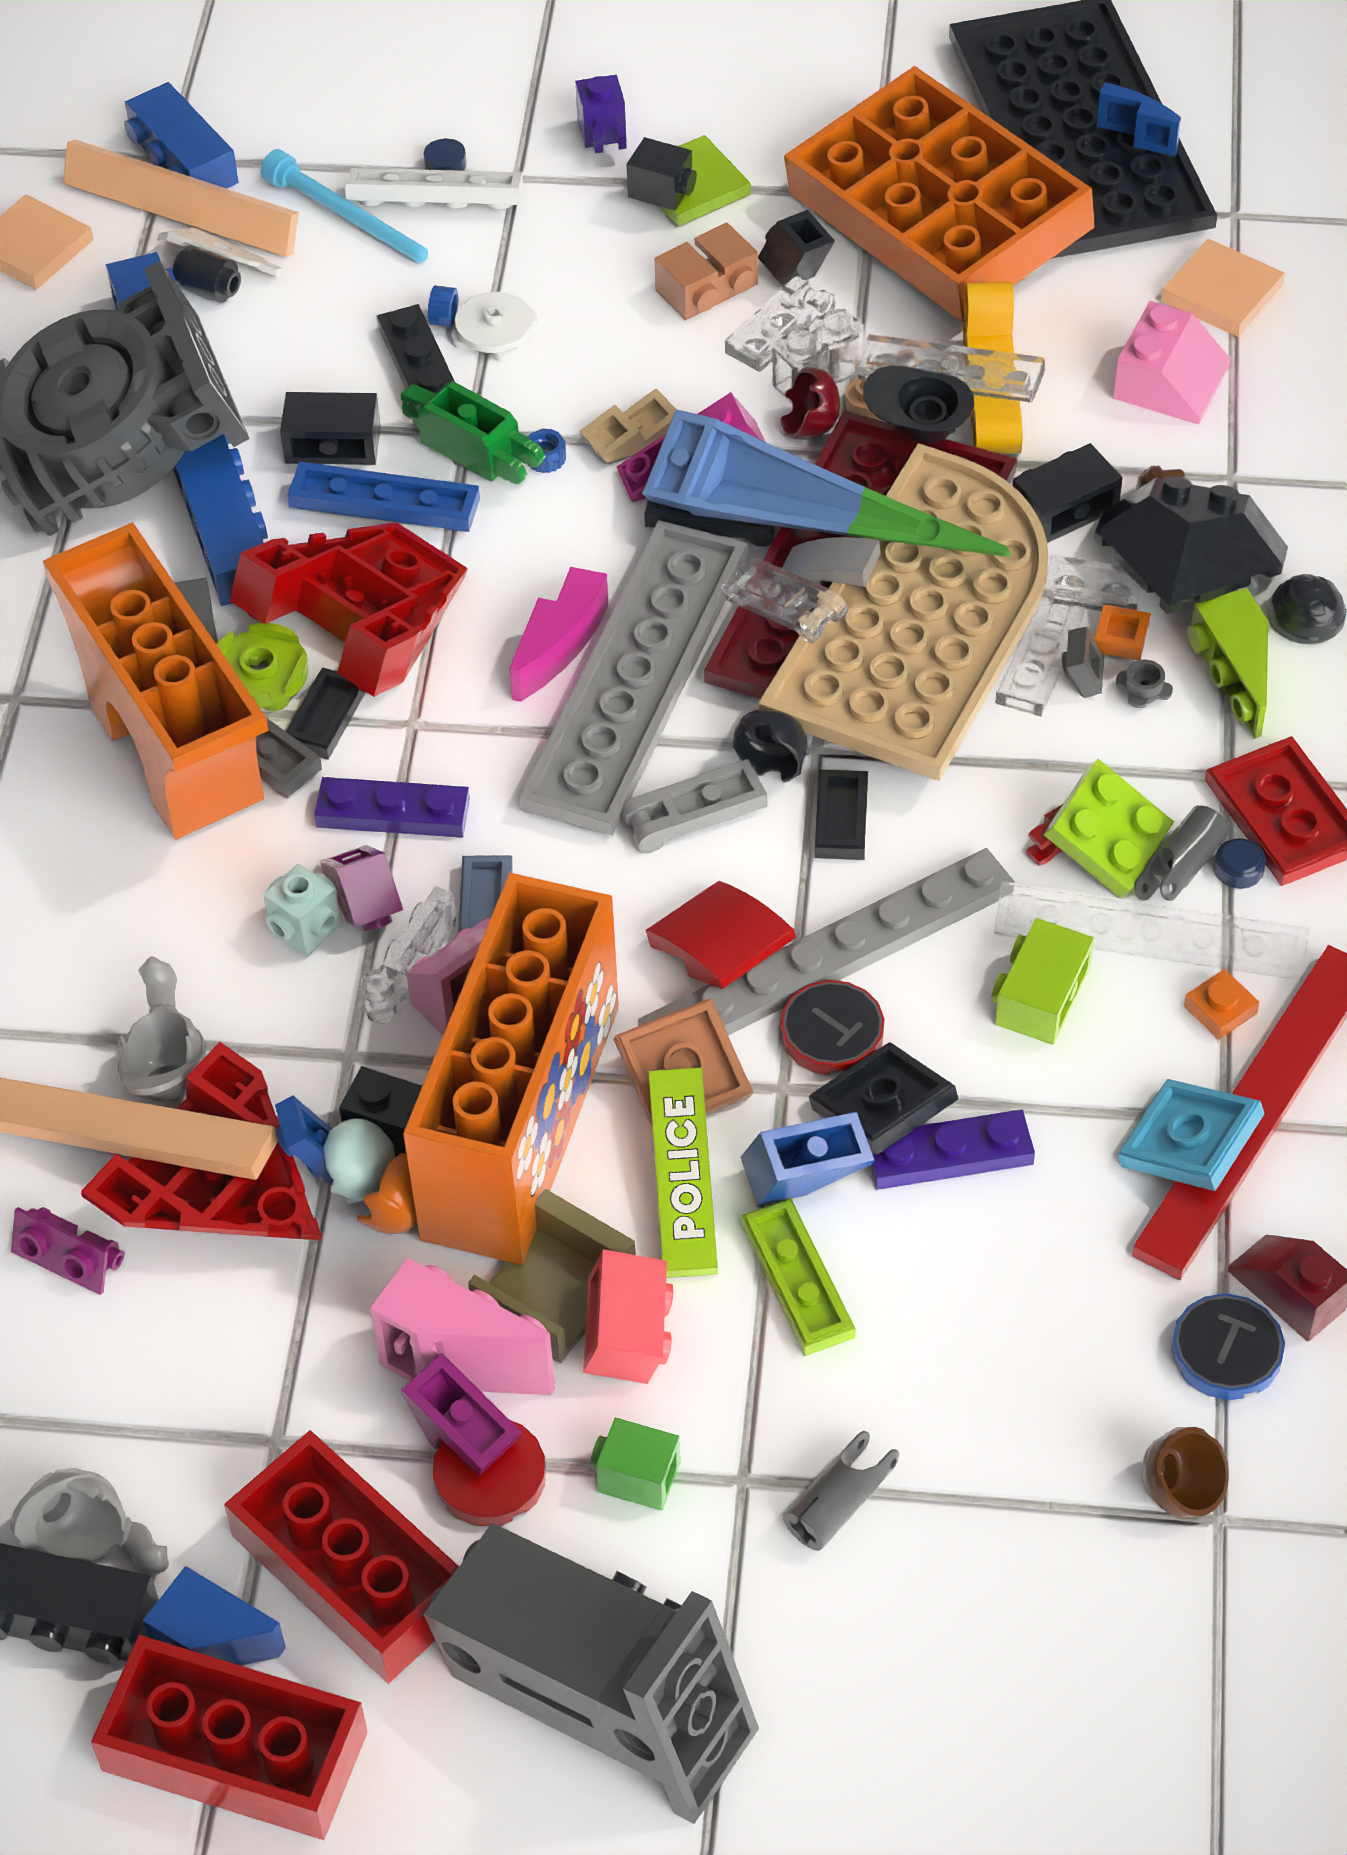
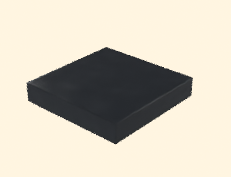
[808,1042,959,1155]

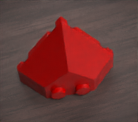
[81,1041,322,1241]

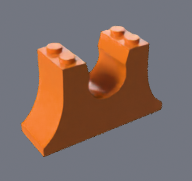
[42,522,269,840]

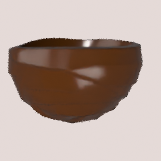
[1140,1426,1229,1519]

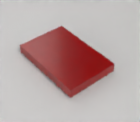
[1205,736,1347,887]

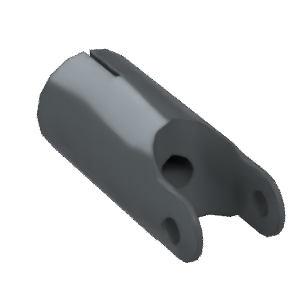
[1134,805,1229,901]
[783,1430,900,1551]

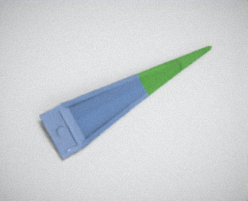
[642,409,1012,557]

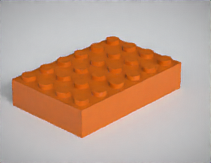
[784,65,1094,322]

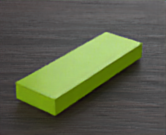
[741,1198,856,1356]

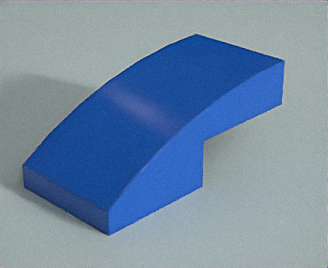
[1096,82,1181,156]

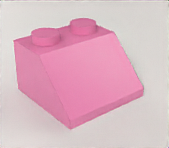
[1113,300,1231,425]
[406,917,491,1035]

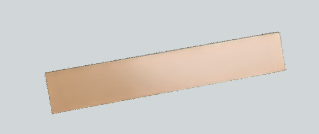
[63,139,299,257]
[0,1077,278,1180]

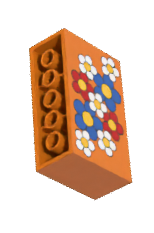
[403,872,619,1265]

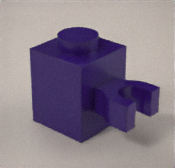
[575,74,627,154]

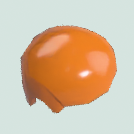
[357,1153,417,1235]

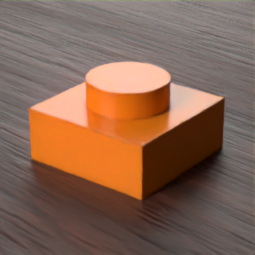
[1094,604,1151,660]
[1184,968,1260,1040]

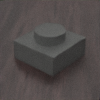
[1062,626,1104,697]

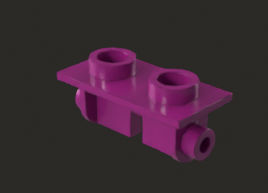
[11,1207,125,1295]

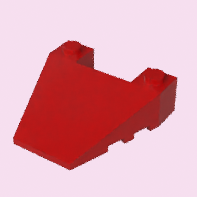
[229,522,468,697]

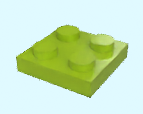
[1043,758,1174,898]

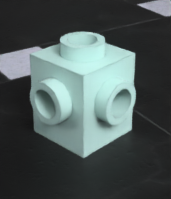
[263,863,341,957]

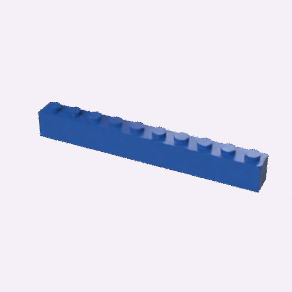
[105,252,268,606]

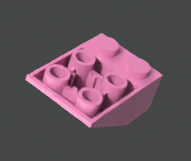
[370,1258,556,1395]

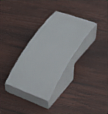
[776,537,881,594]

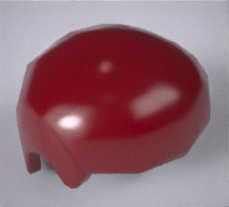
[780,367,840,439]

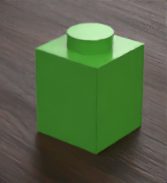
[590,1417,681,1511]

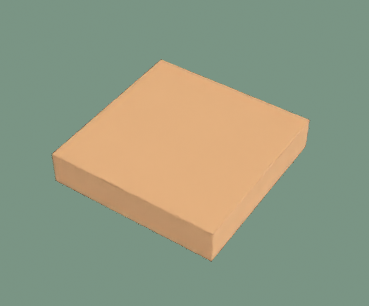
[0,194,94,290]
[1161,238,1285,337]

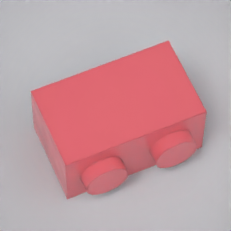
[583,1249,674,1384]

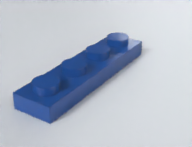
[287,461,480,532]

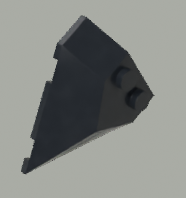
[1094,476,1288,615]

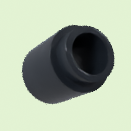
[172,247,241,303]

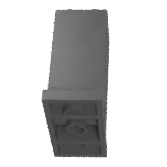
[423,1523,759,1824]

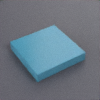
[1117,1079,1265,1191]

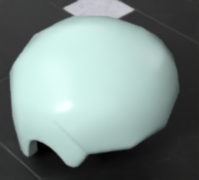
[323,1119,395,1204]

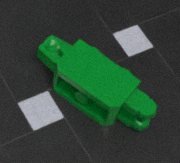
[400,381,546,485]

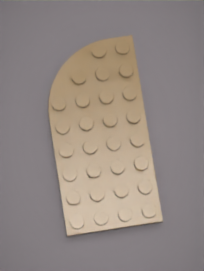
[758,443,1049,781]

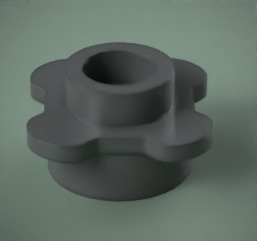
[1116,659,1173,708]

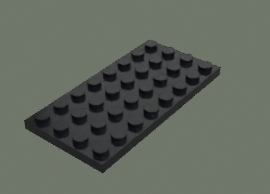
[949,0,1217,259]

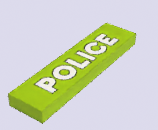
[649,1067,718,1278]

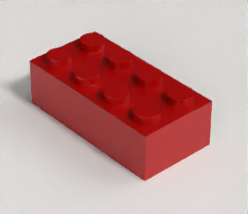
[224,1430,459,1684]
[91,1635,368,1840]

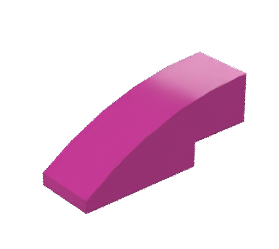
[509,566,609,702]

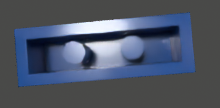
[124,81,239,188]

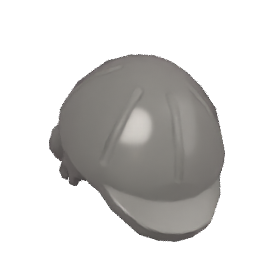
[117,956,207,1101]
[10,1468,169,1578]

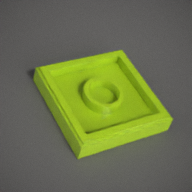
[659,135,751,227]

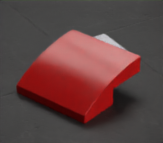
[645,880,796,989]

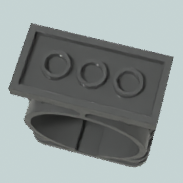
[0,261,250,536]

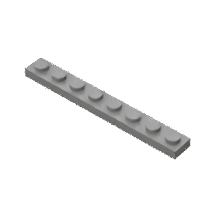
[638,847,1015,1036]

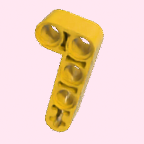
[963,281,1023,454]

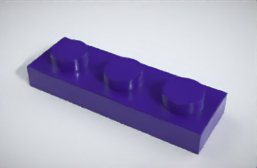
[314,777,470,838]
[871,1109,1035,1190]

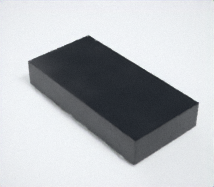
[286,667,365,760]
[814,769,868,860]

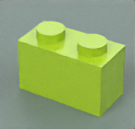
[991,918,1094,1045]

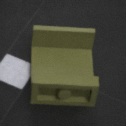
[468,1189,636,1364]

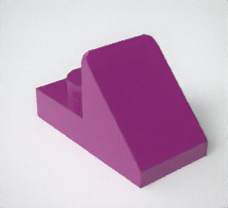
[400,1353,522,1476]

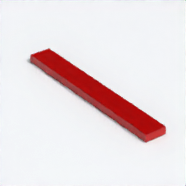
[1132,944,1347,1281]

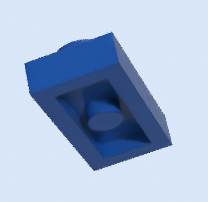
[275,1095,333,1185]

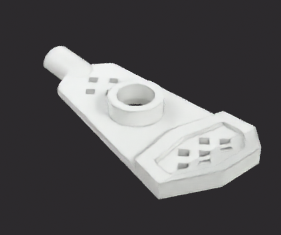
[157,227,284,277]

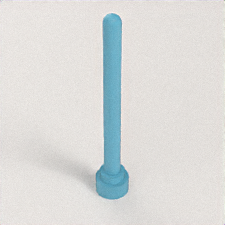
[260,148,428,263]

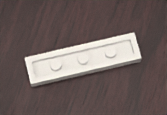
[345,168,523,209]

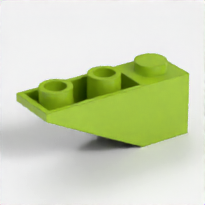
[1188,588,1269,739]

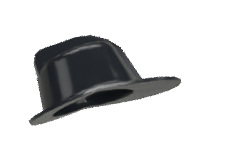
[863,365,974,444]

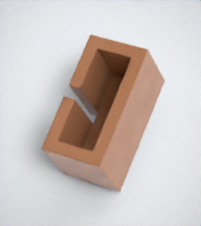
[654,222,758,321]

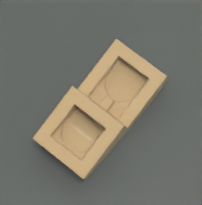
[579,388,676,463]

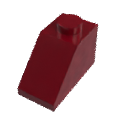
[1227,1234,1347,1342]

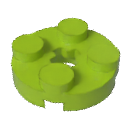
[217,622,309,712]

